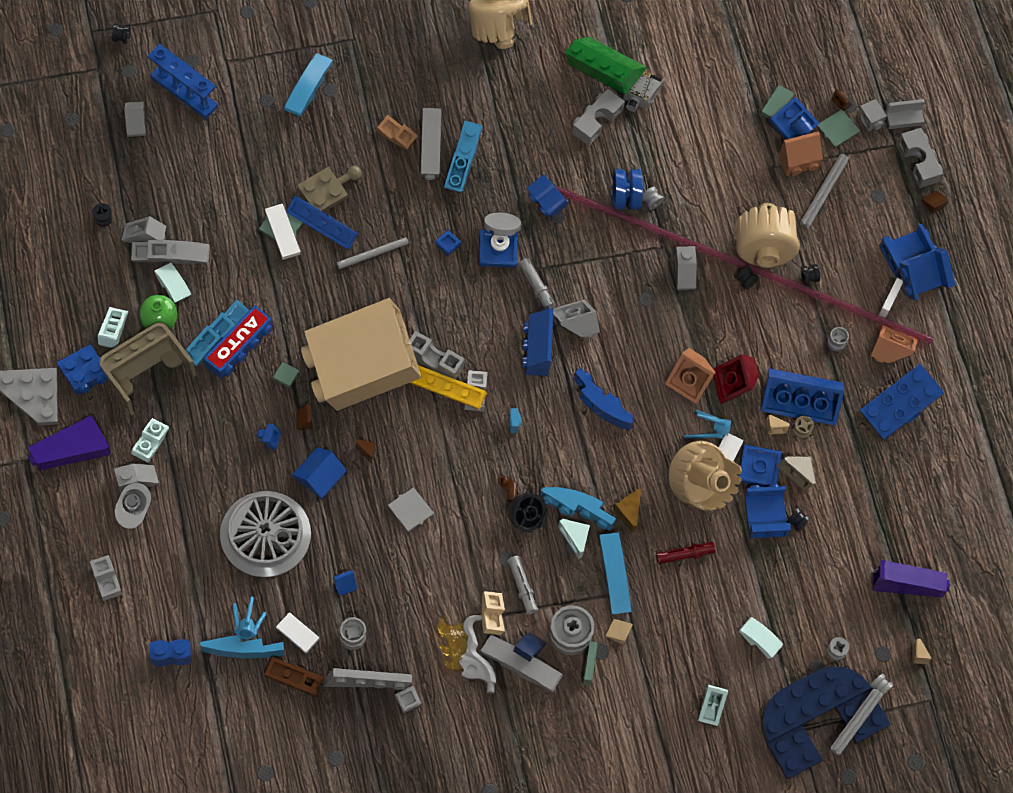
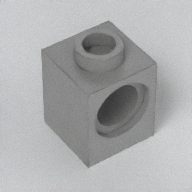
[857,99,887,132]

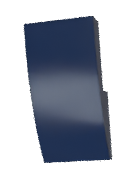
[513,632,547,662]

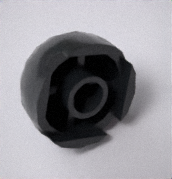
[508,492,548,533]

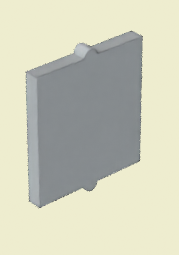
[388,487,434,532]

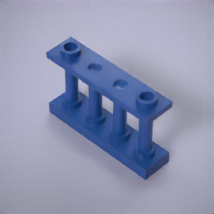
[147,44,218,119]

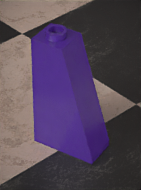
[27,415,111,471]
[873,560,950,598]

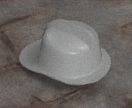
[114,483,151,529]

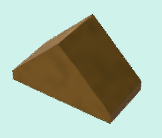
[614,489,641,532]

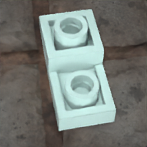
[154,263,191,303]
[131,418,169,462]
[739,617,783,659]

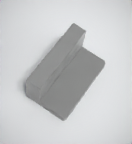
[885,99,925,129]

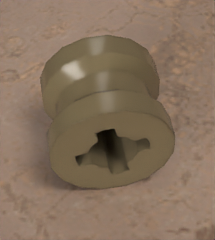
[792,416,814,439]

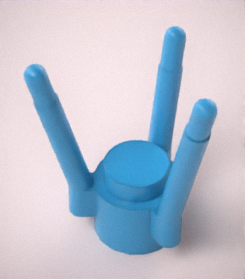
[684,410,731,439]
[233,597,266,639]

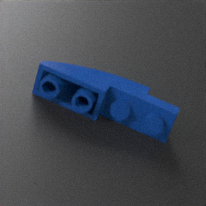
[574,368,634,430]

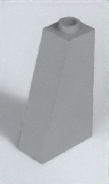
[421,108,441,180]

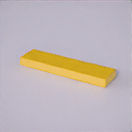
[410,365,487,410]

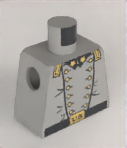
[623,72,664,112]

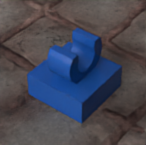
[256,424,281,450]

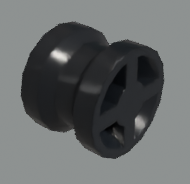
[112,23,131,44]
[92,203,113,227]
[800,264,820,285]
[736,266,760,289]
[787,508,811,532]

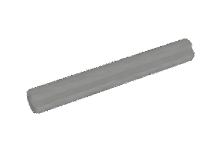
[830,689,883,755]

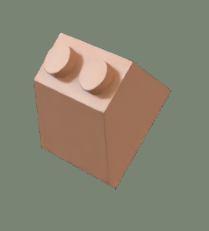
[778,131,823,176]

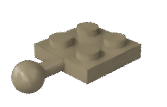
[297,165,362,212]

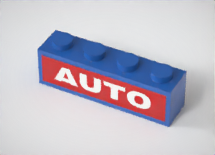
[203,305,273,380]

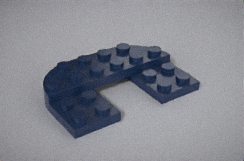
[761,666,891,780]

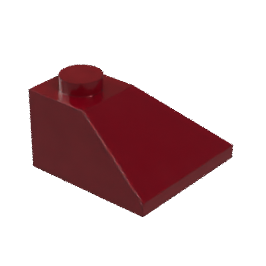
[712,354,759,404]

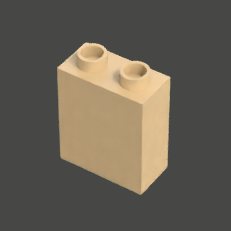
[301,298,422,411]

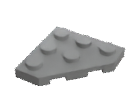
[0,368,58,425]

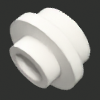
[491,235,509,251]

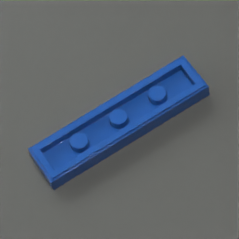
[286,196,359,250]

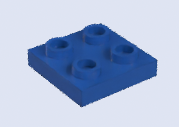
[768,97,820,140]

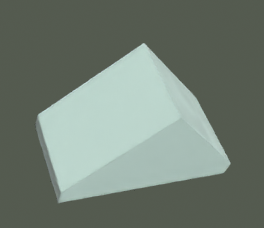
[558,519,590,559]
[698,685,728,726]

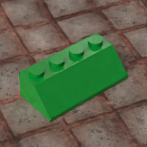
[564,37,647,95]

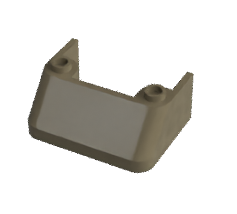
[99,323,196,416]

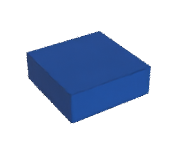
[435,230,461,256]

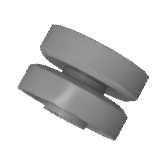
[549,605,594,655]

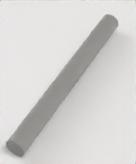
[337,237,409,269]

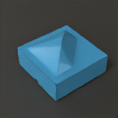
[509,408,521,433]

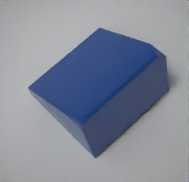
[334,570,357,596]

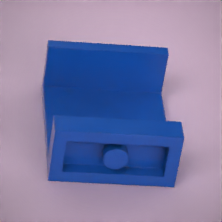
[879,224,937,277]
[899,248,955,300]
[744,484,791,539]

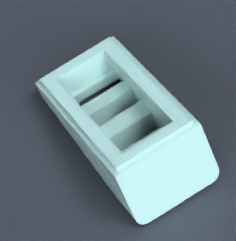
[98,307,128,348]

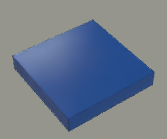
[479,230,517,268]
[739,444,782,487]

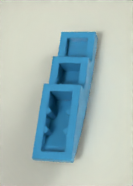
[284,53,333,117]
[185,300,250,366]
[599,532,631,614]
[200,635,285,658]

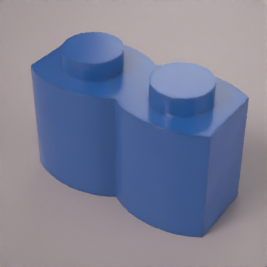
[527,174,569,218]
[149,639,192,667]

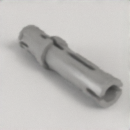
[518,258,555,310]
[507,556,538,615]

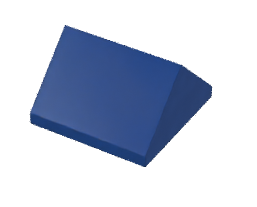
[292,447,347,499]

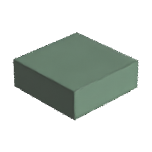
[273,362,299,388]

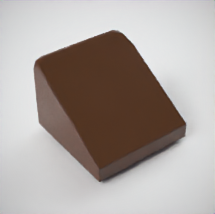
[832,89,853,111]
[921,191,949,214]
[296,404,312,430]
[356,439,376,463]

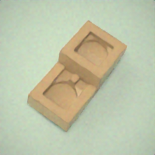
[482,591,505,635]

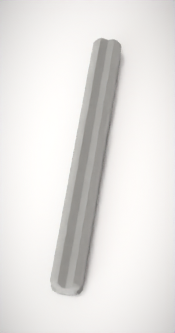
[800,154,849,228]

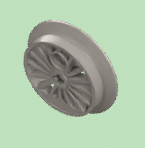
[220,491,311,577]

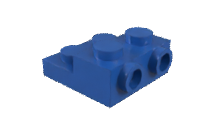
[57,344,107,395]

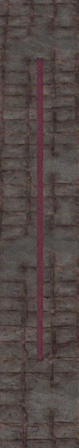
[555,185,933,344]

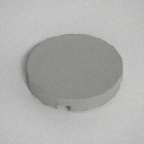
[484,212,521,236]

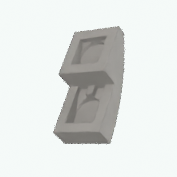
[464,370,488,412]
[90,555,122,601]

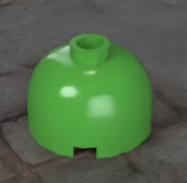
[139,295,178,330]

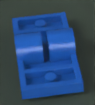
[860,364,944,440]

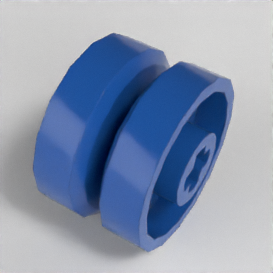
[612,169,643,210]

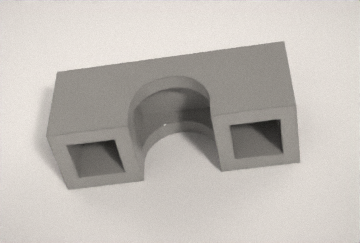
[572,89,625,146]
[898,128,943,188]
[410,331,465,379]

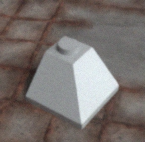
[553,299,600,337]

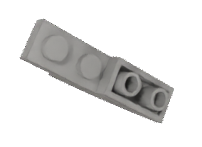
[131,240,210,264]

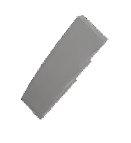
[481,635,563,692]

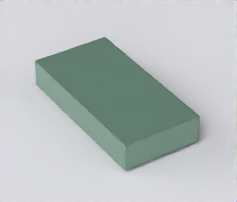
[761,85,794,119]
[582,641,597,686]

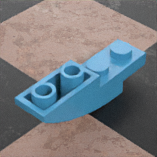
[444,121,483,193]
[540,487,616,531]

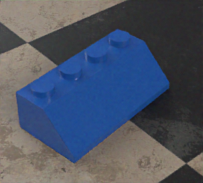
[761,368,844,426]

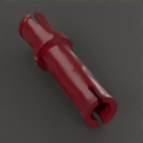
[656,541,716,565]

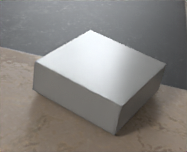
[395,686,422,714]

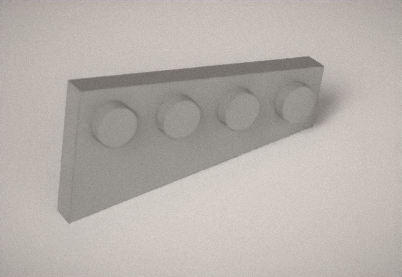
[324,668,412,690]

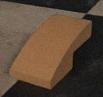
[376,115,418,150]

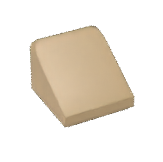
[766,415,789,435]
[605,619,633,645]
[912,639,931,664]

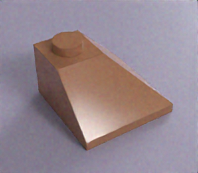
[871,325,918,363]
[665,348,715,404]

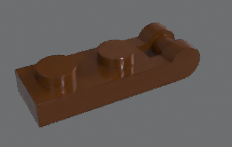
[264,657,324,697]

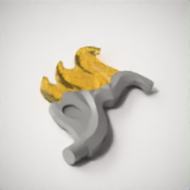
[438,615,496,694]

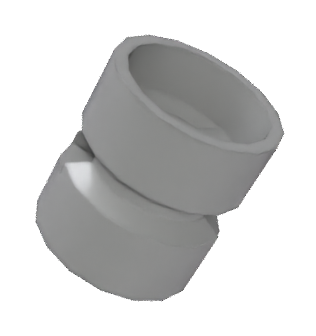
[340,617,366,650]

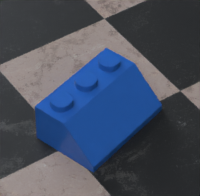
[522,308,553,376]

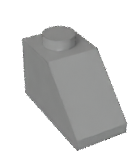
[122,216,167,243]
[674,246,697,290]
[114,464,159,493]

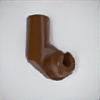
[498,475,517,502]

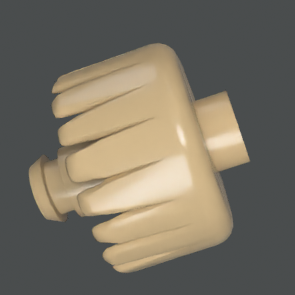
[468,0,532,49]
[736,203,800,268]
[669,441,742,511]

